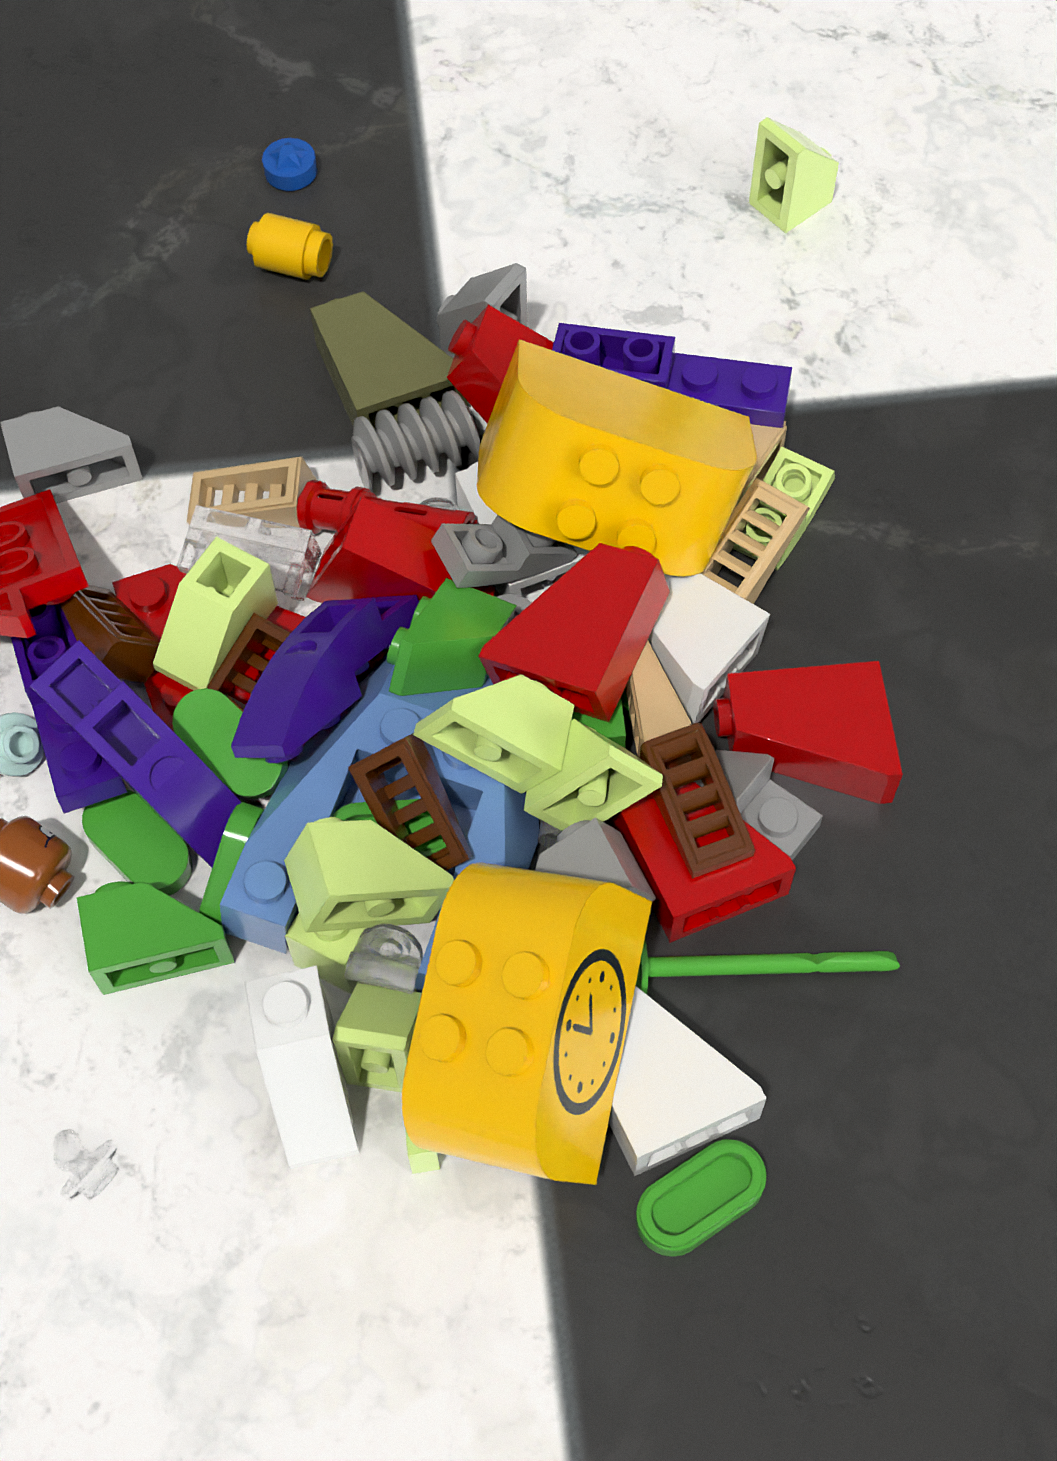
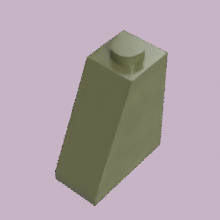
[310,291,468,429]

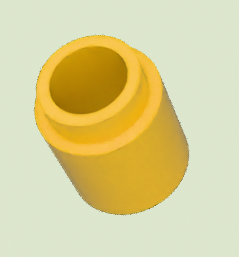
[247,213,333,280]

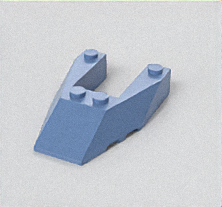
[220,652,539,993]

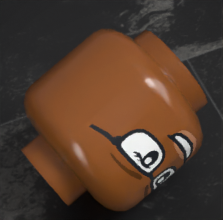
[0,816,75,914]

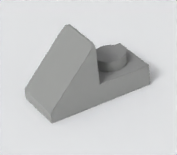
[694,750,823,860]

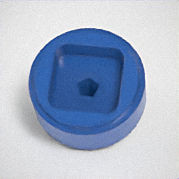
[262,138,317,191]

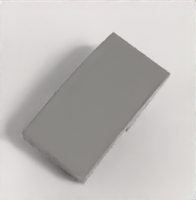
[431,515,577,588]

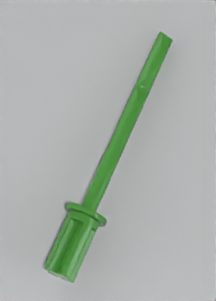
[635,940,900,994]

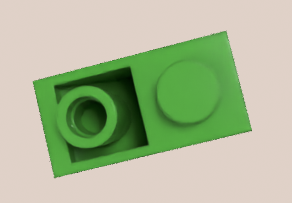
[387,578,517,696]

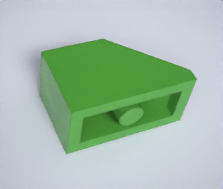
[77,881,235,995]

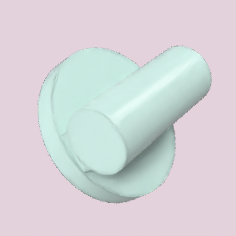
[0,712,44,776]

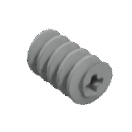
[351,390,480,492]

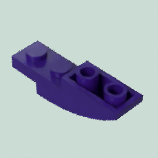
[552,323,792,428]
[231,595,419,763]
[11,604,127,814]
[30,640,242,868]

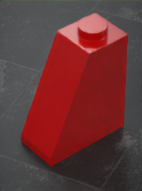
[447,304,554,424]
[306,497,495,603]
[478,543,670,722]
[713,661,903,804]
[609,782,796,943]

